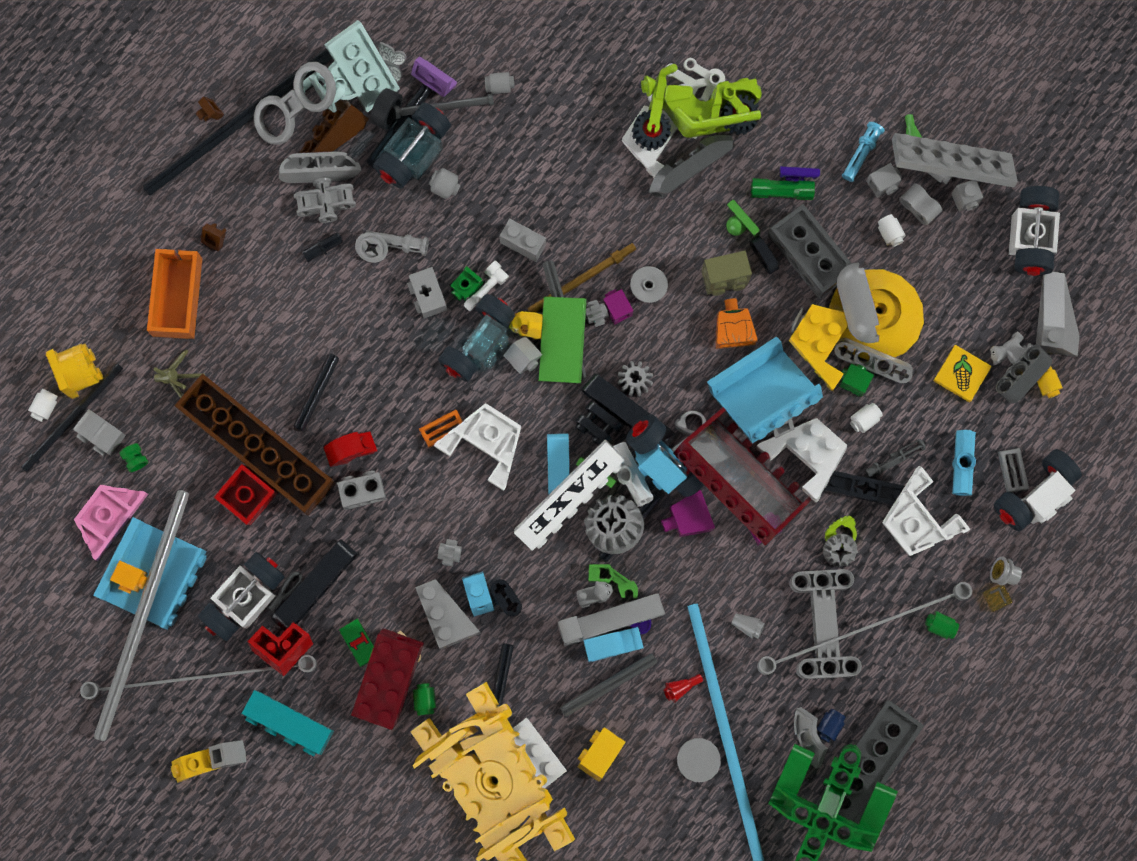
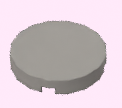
[677,738,721,782]

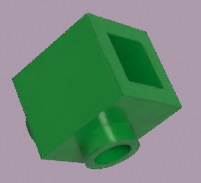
[839,364,874,397]

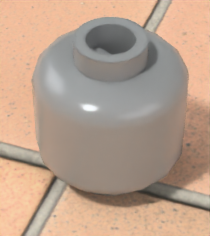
[428,168,460,199]

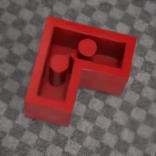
[247,622,313,676]

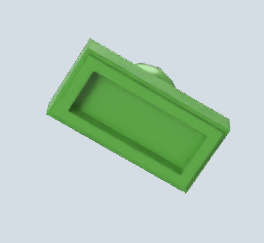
[726,200,761,238]

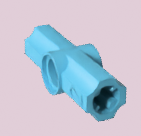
[952,430,976,496]

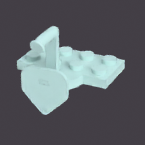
[303,20,400,113]

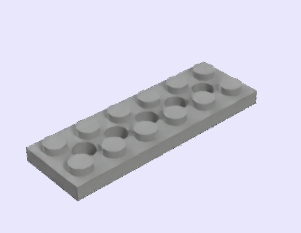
[892,133,1018,187]

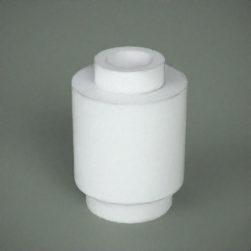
[878,214,906,247]
[28,389,58,422]
[850,403,883,433]

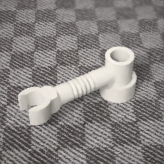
[464,260,509,311]

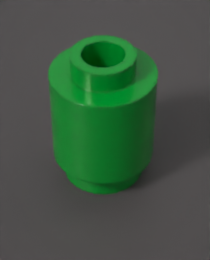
[925,611,959,639]
[413,683,436,716]

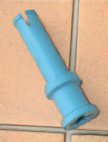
[842,122,885,182]

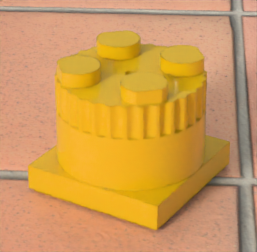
[46,344,103,399]

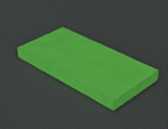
[539,297,586,383]

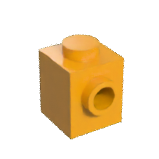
[110,560,148,594]

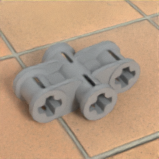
[294,177,356,223]

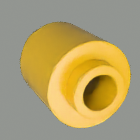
[1037,366,1063,399]

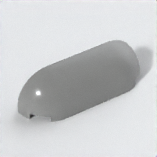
[279,152,361,183]
[837,262,879,343]

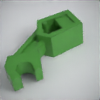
[588,564,638,599]

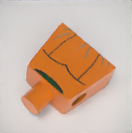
[715,298,757,349]

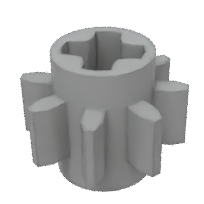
[585,299,609,327]
[438,539,462,567]

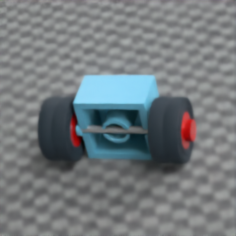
[626,414,704,497]

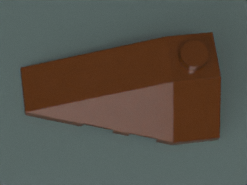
[300,99,369,153]

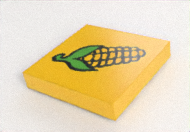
[933,345,992,403]

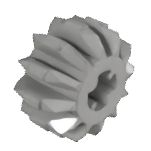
[618,361,653,397]

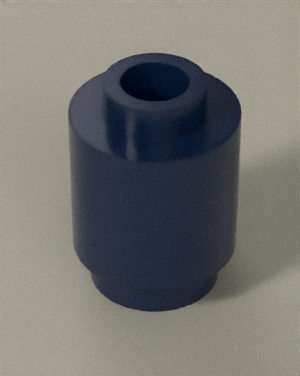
[817,709,846,743]

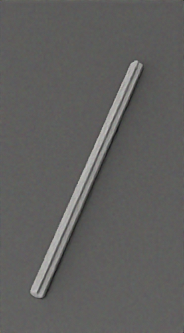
[94,490,189,741]

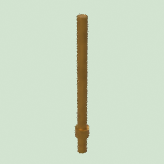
[527,243,637,313]

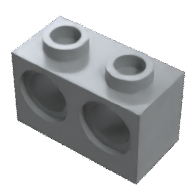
[337,471,387,510]

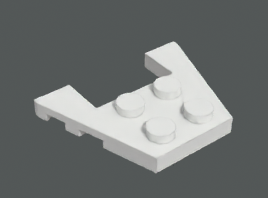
[622,106,698,177]
[434,403,521,491]
[757,418,847,503]
[882,466,970,556]

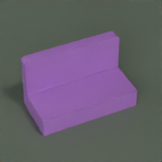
[411,56,457,97]

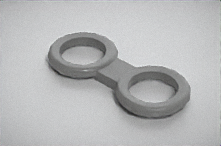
[254,62,336,145]

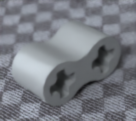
[899,183,942,225]

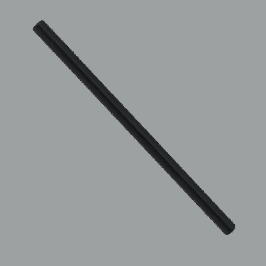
[143,48,332,195]

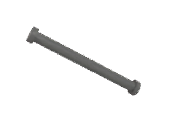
[394,93,494,119]

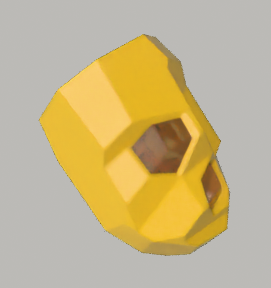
[509,311,543,340]

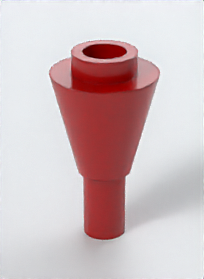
[663,674,703,703]

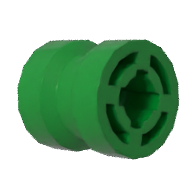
[119,443,149,473]

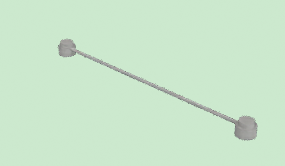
[757,582,972,675]
[80,655,317,700]

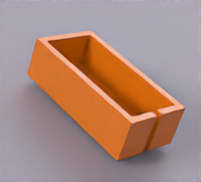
[147,249,203,339]

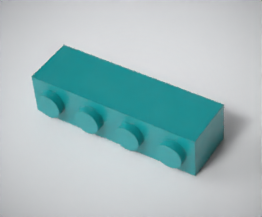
[241,690,334,756]

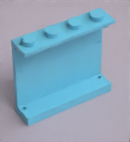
[707,336,823,443]
[93,517,207,630]

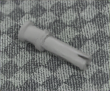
[365,230,429,256]

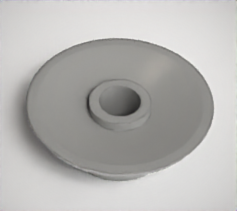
[630,266,668,303]

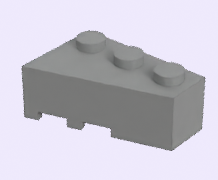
[415,579,481,650]

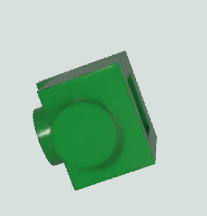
[450,266,483,302]

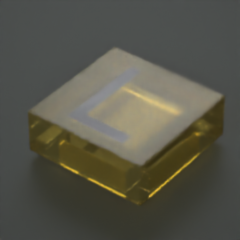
[982,585,1013,612]

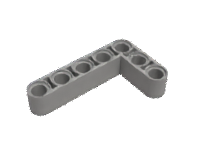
[558,594,665,646]

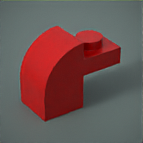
[323,432,377,467]

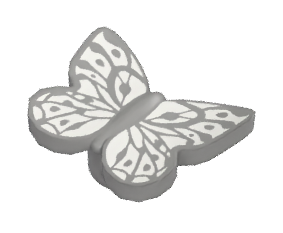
[378,42,407,82]

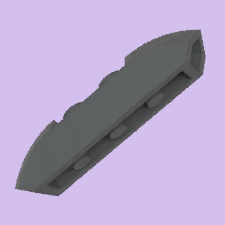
[649,135,733,198]

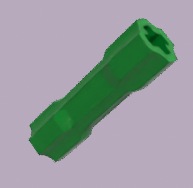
[751,178,815,200]

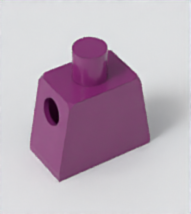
[661,490,715,537]

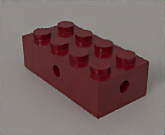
[351,628,424,730]

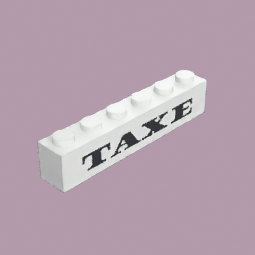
[514,439,624,551]

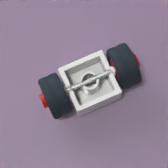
[1009,186,1060,276]
[994,449,1082,532]
[198,552,285,641]

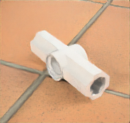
[613,442,653,507]

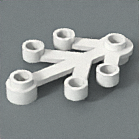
[648,58,725,102]

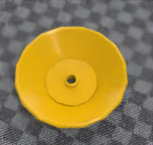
[829,269,924,361]

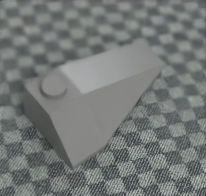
[1036,272,1080,357]

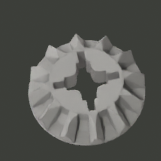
[355,231,389,263]
[823,534,858,568]

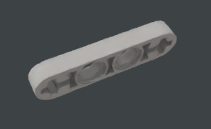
[834,338,913,383]

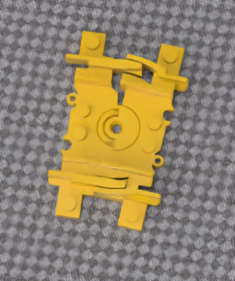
[410,682,575,861]

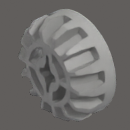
[584,495,644,554]

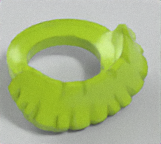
[825,516,857,548]

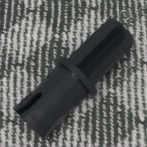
[302,233,343,262]

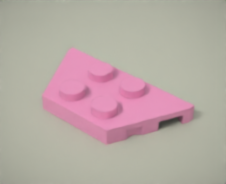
[74,485,148,561]

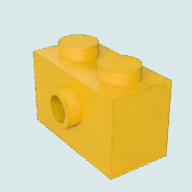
[578,727,626,782]

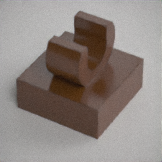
[196,96,224,122]
[200,223,226,252]

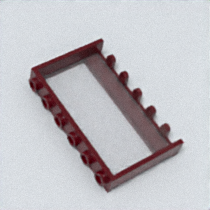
[673,407,812,546]

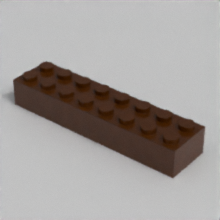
[174,373,336,516]

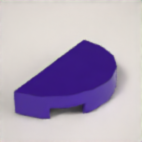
[779,166,820,182]

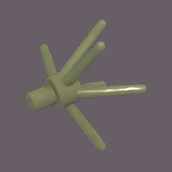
[153,350,205,398]

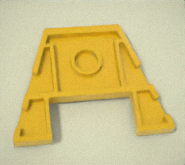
[789,304,849,391]

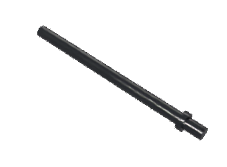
[21,363,123,472]

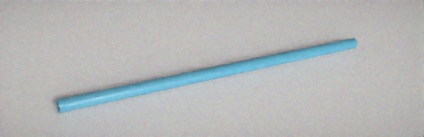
[687,604,764,861]

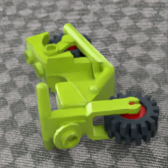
[632,64,762,151]

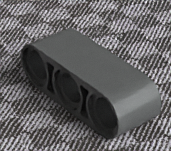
[996,345,1052,404]

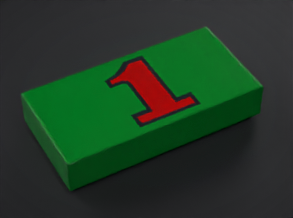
[339,619,374,667]

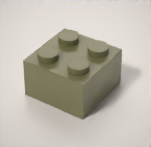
[701,250,752,296]

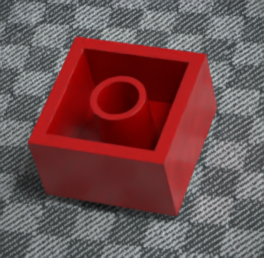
[214,464,278,525]

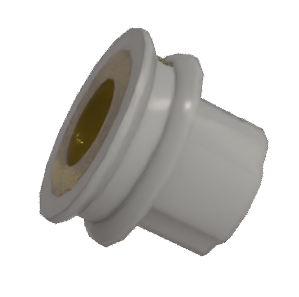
[990,556,1022,585]

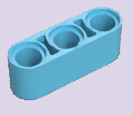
[547,434,569,495]

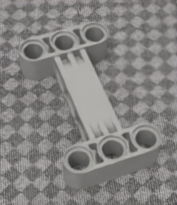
[789,569,862,680]

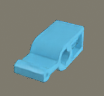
[583,627,644,662]

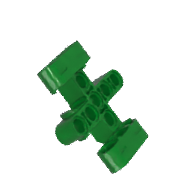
[769,744,898,861]

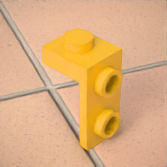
[171,748,220,783]

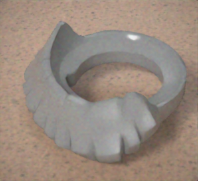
[674,411,709,438]

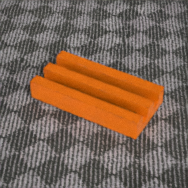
[419,410,463,448]

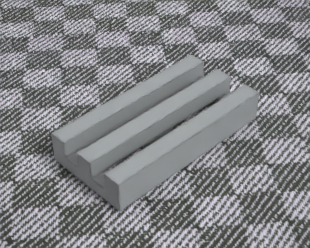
[998,448,1029,493]

